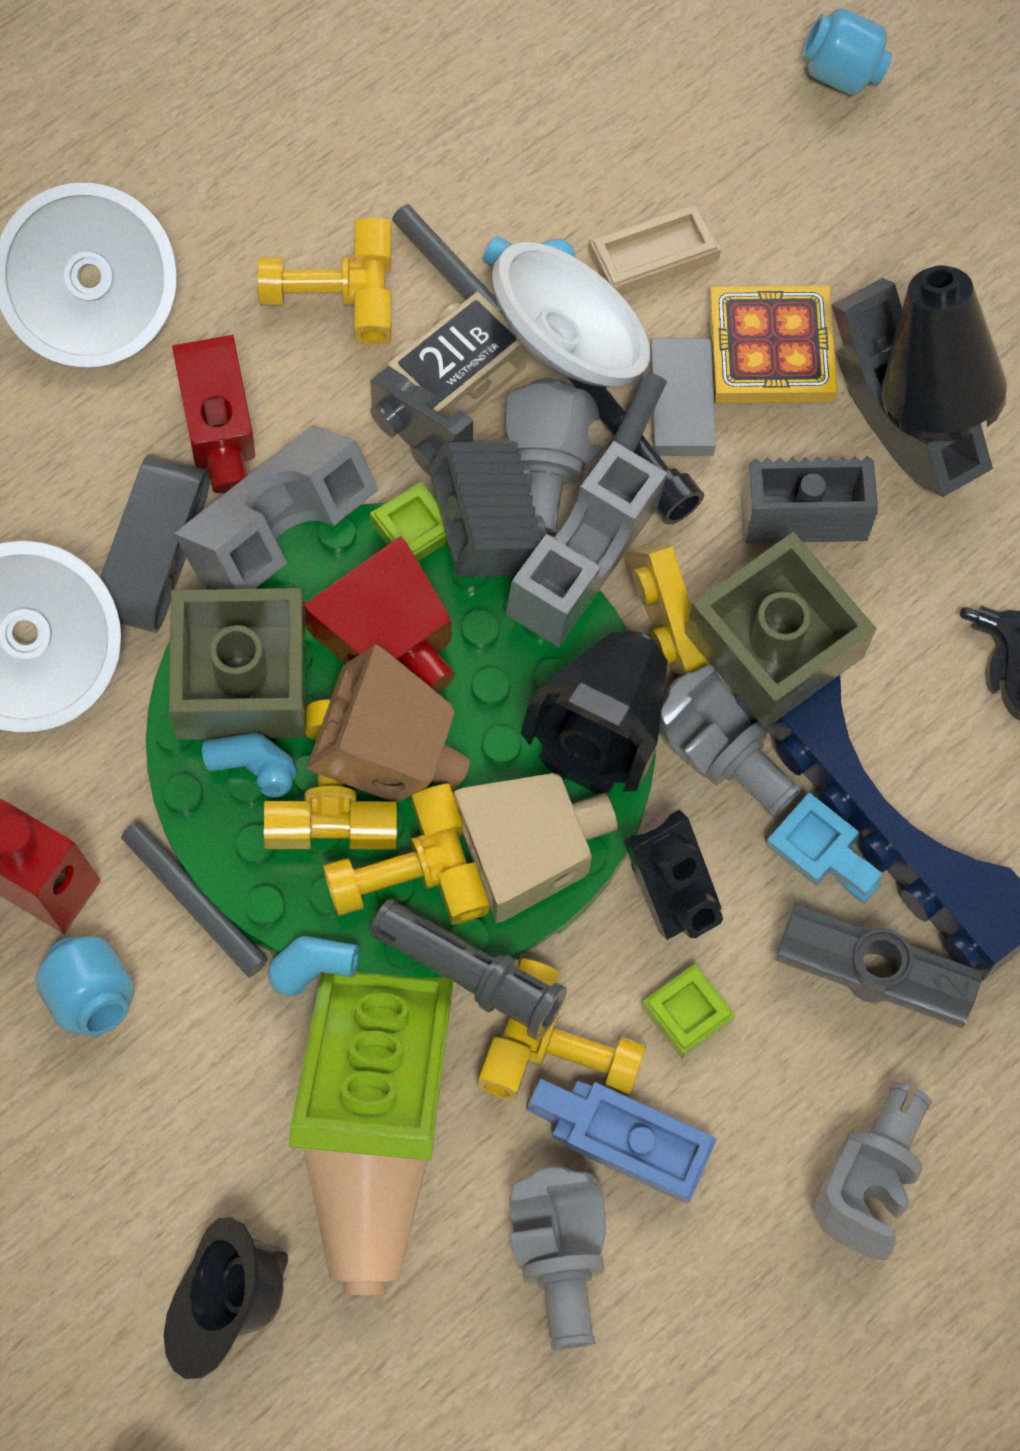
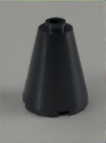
[882,265,1007,442]

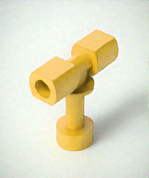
[258,218,391,345]
[264,700,397,849]
[323,784,490,925]
[478,959,647,1101]

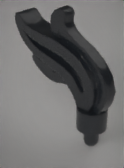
[959,605,1020,721]

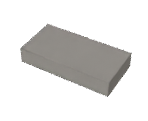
[650,338,716,456]

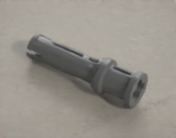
[369,899,567,1040]

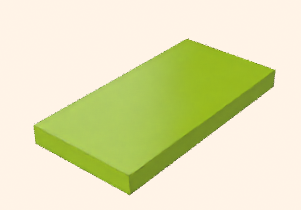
[289,972,453,1161]

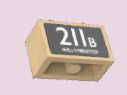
[387,291,527,419]

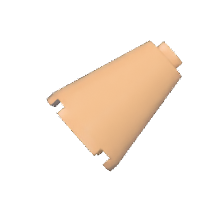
[304,1149,428,1295]

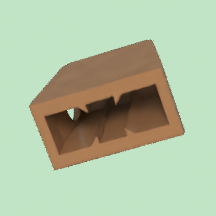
[306,644,470,802]

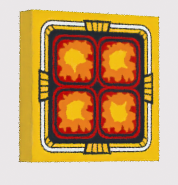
[708,286,837,403]

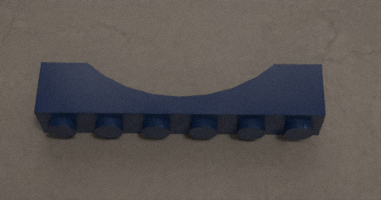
[734,675,1020,982]

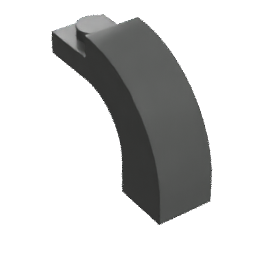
[831,278,993,497]

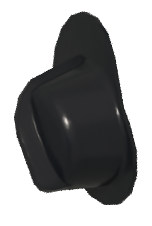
[163,1217,288,1379]

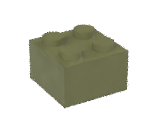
[684,532,877,729]
[169,588,306,740]

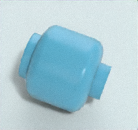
[802,8,892,95]
[35,936,135,1036]

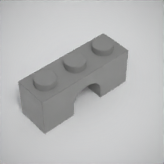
[174,425,378,590]
[505,441,667,647]

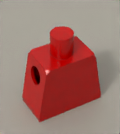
[172,334,256,493]
[304,536,455,693]
[0,798,101,935]

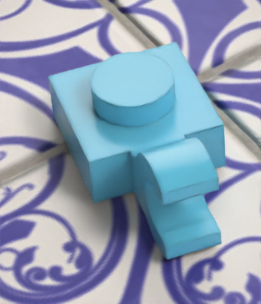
[767,792,882,904]

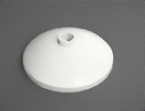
[0,183,177,368]
[492,242,650,387]
[0,540,121,732]

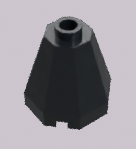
[520,631,668,793]

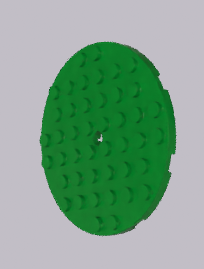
[146,502,656,979]

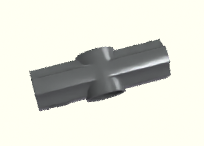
[775,904,983,1028]

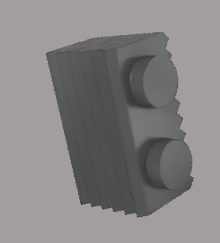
[429,441,546,578]
[741,456,878,544]

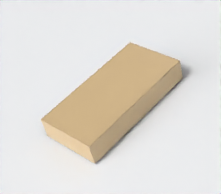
[588,202,721,295]

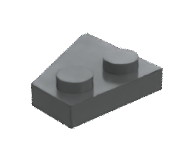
[370,366,473,476]

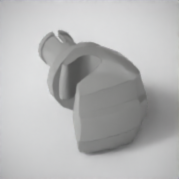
[506,378,601,536]
[659,665,802,818]
[814,1082,932,1260]
[509,1165,606,1350]

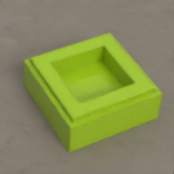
[370,481,448,561]
[641,964,735,1059]

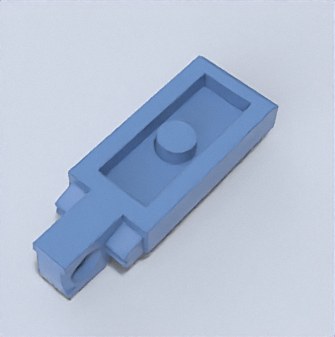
[527,1079,717,1204]

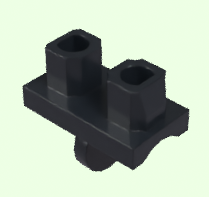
[623,810,723,940]

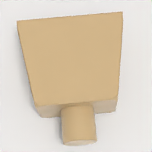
[454,773,618,924]

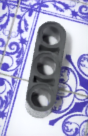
[100,454,210,633]

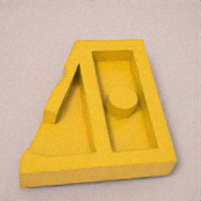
[624,544,710,675]

